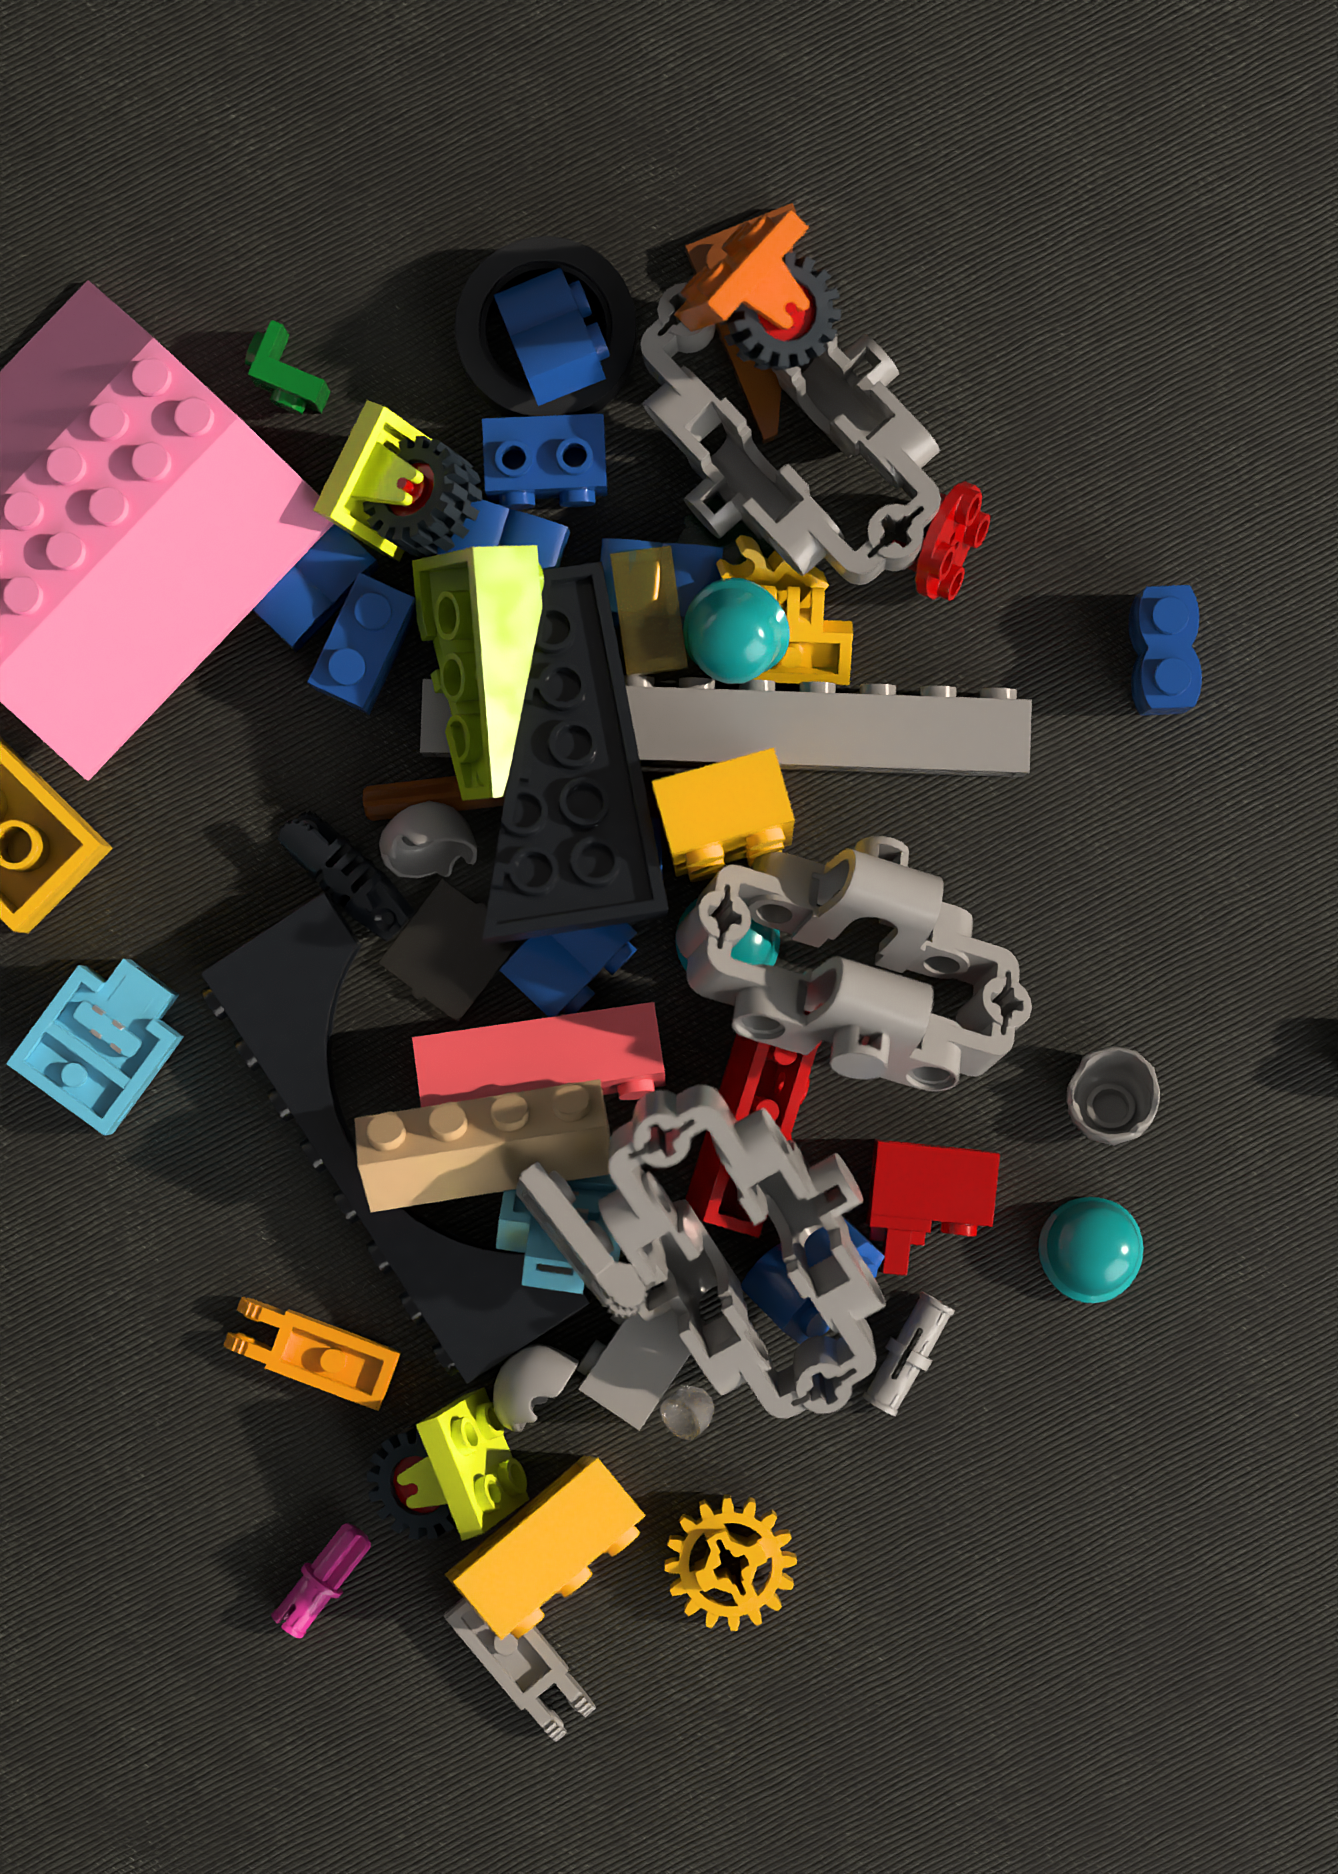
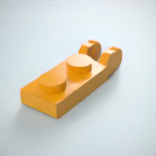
[223,1297,402,1411]

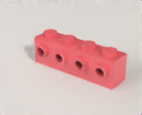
[412,1002,666,1108]

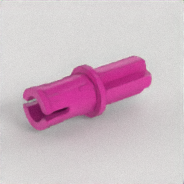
[271,1523,371,1639]

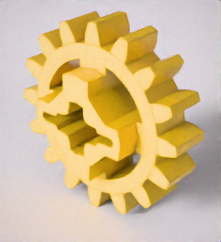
[665,1494,797,1631]

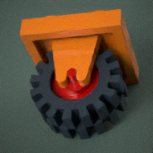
[674,210,841,371]

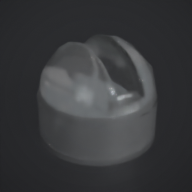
[660,1386,714,1440]

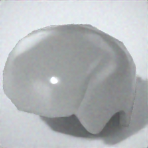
[379,801,477,878]
[1066,1045,1160,1145]
[493,1343,579,1432]

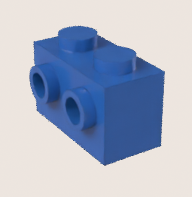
[482,414,608,510]

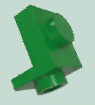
[245,320,330,415]

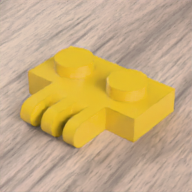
[754,586,853,685]

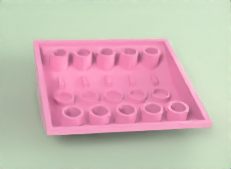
[0,280,334,781]

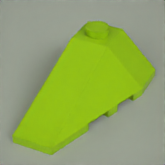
[412,545,544,801]

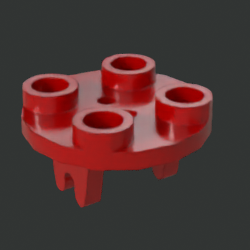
[891,481,991,601]

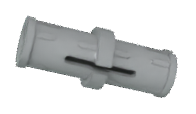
[862,1292,955,1416]

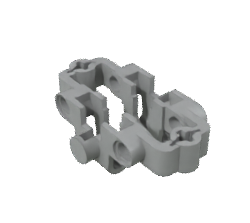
[640,282,941,585]
[676,836,1032,1091]
[598,1085,886,1419]

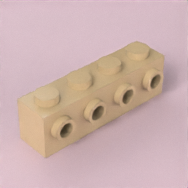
[355,1079,610,1212]

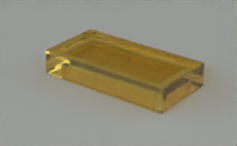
[610,546,688,677]

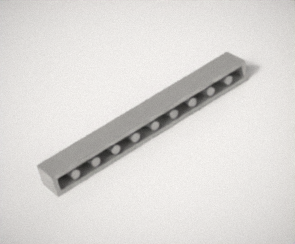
[420,675,1032,777]

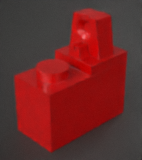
[866,1139,1000,1276]

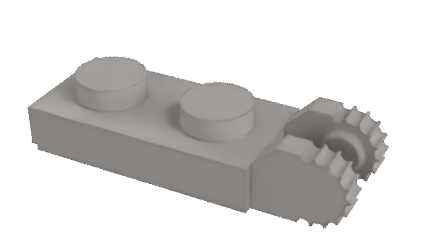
[515,1161,648,1320]
[444,1597,596,1742]

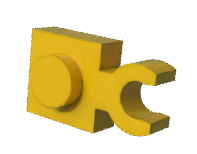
[716,535,829,608]

